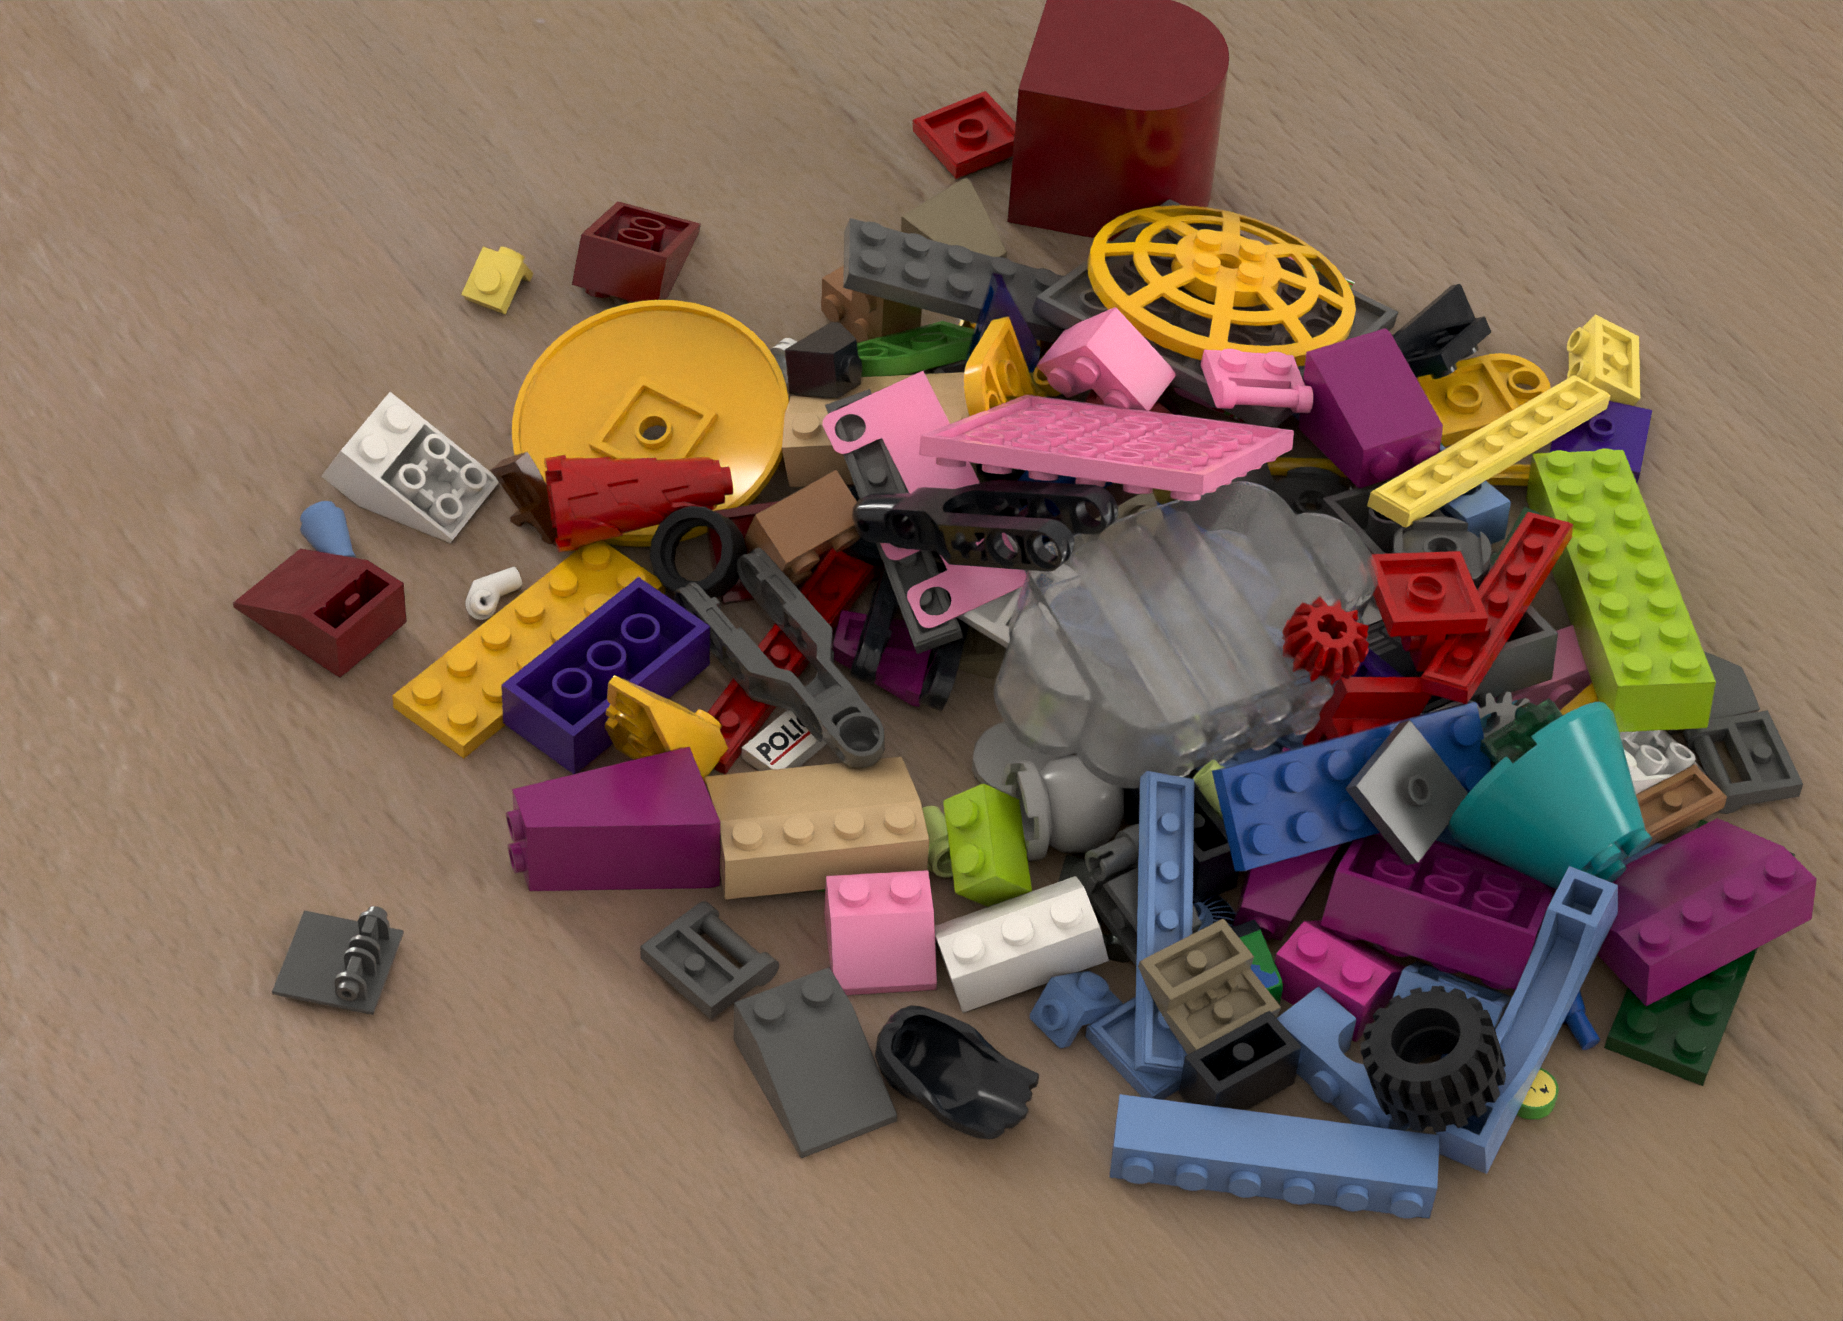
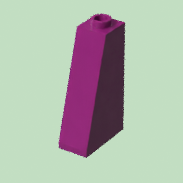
[1232,747,1343,941]

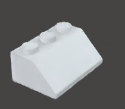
[934,876,1109,1013]

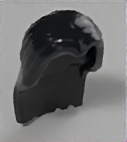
[875,1005,1039,1140]

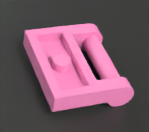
[1200,349,1313,414]

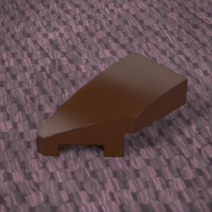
[491,452,558,544]

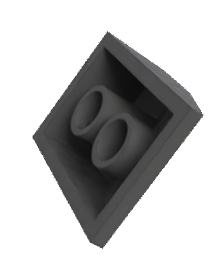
[733,967,897,1158]

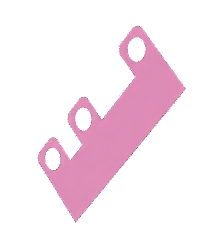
[823,371,1030,628]

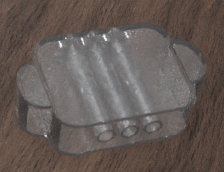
[994,481,1378,788]

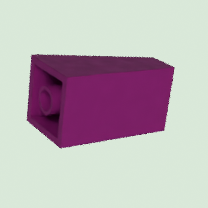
[506,747,721,891]

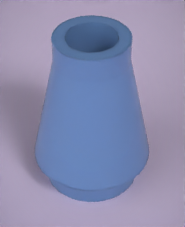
[300,501,356,558]

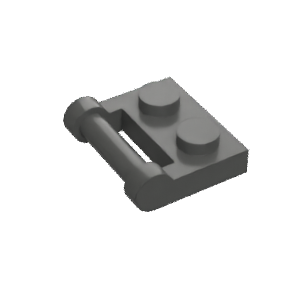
[1683,710,1803,814]
[640,901,779,1020]

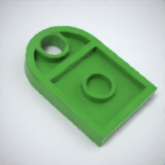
[857,321,984,377]

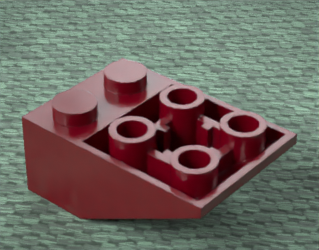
[233,548,407,678]

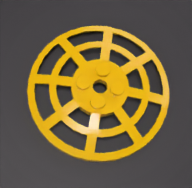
[1087,205,1356,367]

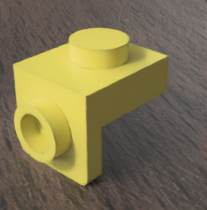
[461,246,533,315]

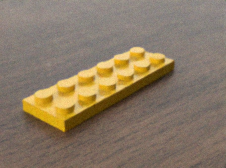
[392,541,665,759]

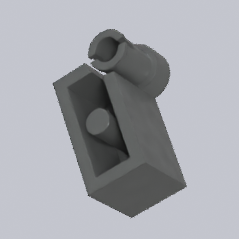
[1084,824,1202,966]

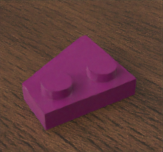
[832,610,932,707]

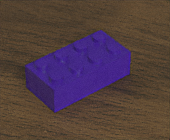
[501,577,710,774]

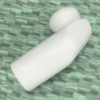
[465,566,522,620]

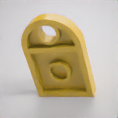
[964,316,1038,417]
[1416,353,1551,447]

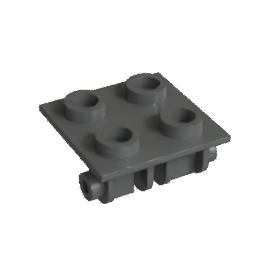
[272,906,404,1015]

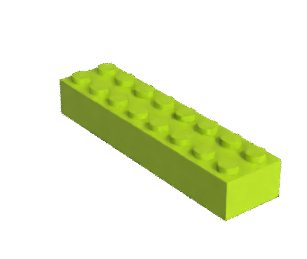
[1526,449,1716,732]

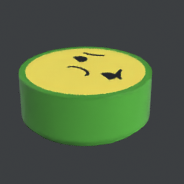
[1517,1068,1559,1120]

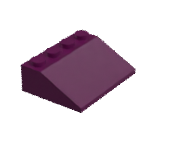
[1597,818,1817,1006]
[1320,833,1556,990]

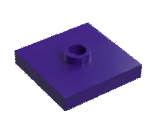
[1549,401,1652,483]

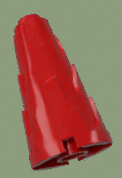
[544,455,733,553]

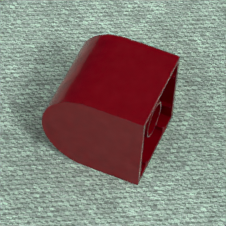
[1007,0,1229,241]

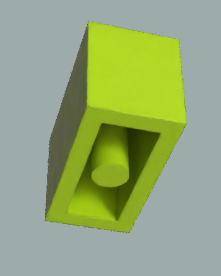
[943,783,1032,907]

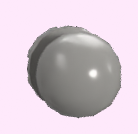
[1002,755,1125,862]

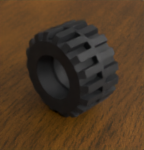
[1360,986,1506,1133]

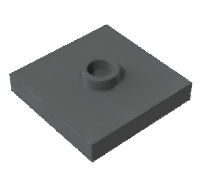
[1346,720,1468,865]

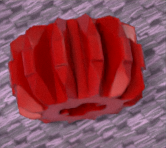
[1282,596,1369,686]

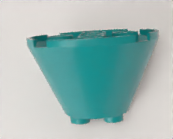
[1448,702,1652,890]

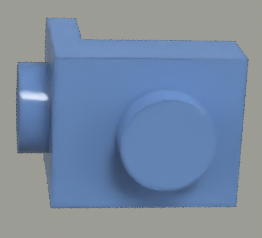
[1030,970,1123,1048]

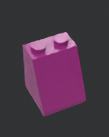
[1298,328,1443,488]

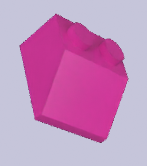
[1275,920,1406,1042]

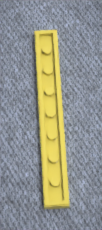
[1367,375,1611,528]

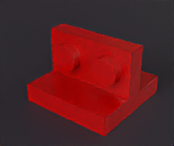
[1363,551,1488,671]
[1302,677,1432,746]

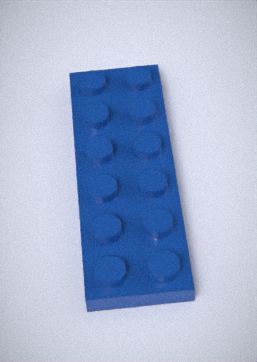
[1212,702,1492,871]

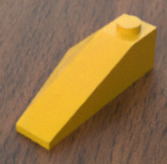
[605,675,728,781]

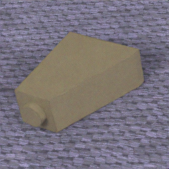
[901,178,1007,258]

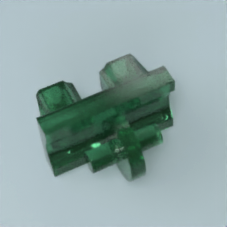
[1480,698,1563,766]

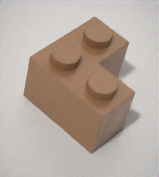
[821,265,922,343]
[744,470,860,587]

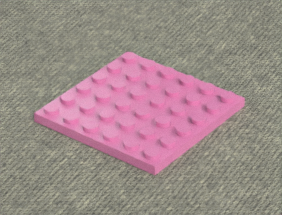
[919,395,1294,501]

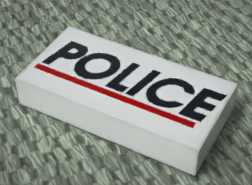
[742,710,826,771]

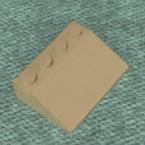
[782,372,978,487]
[704,757,929,900]

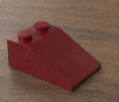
[572,201,701,304]

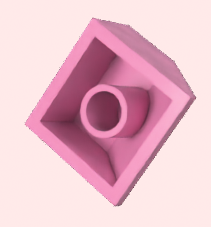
[824,870,937,995]

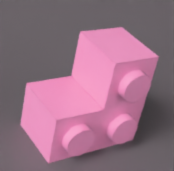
[1036,307,1176,411]

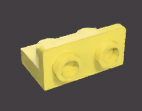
[1567,314,1640,406]

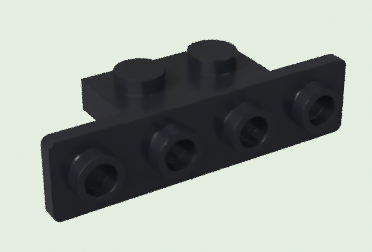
[1393,284,1491,379]

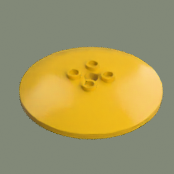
[512,300,789,547]

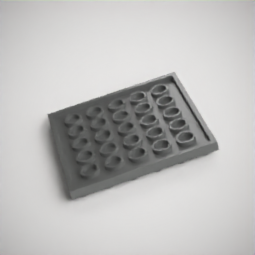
[1032,199,1398,428]

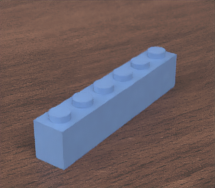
[1109,1094,1440,1219]

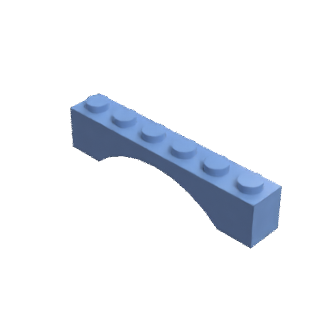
[1436,866,1618,1174]

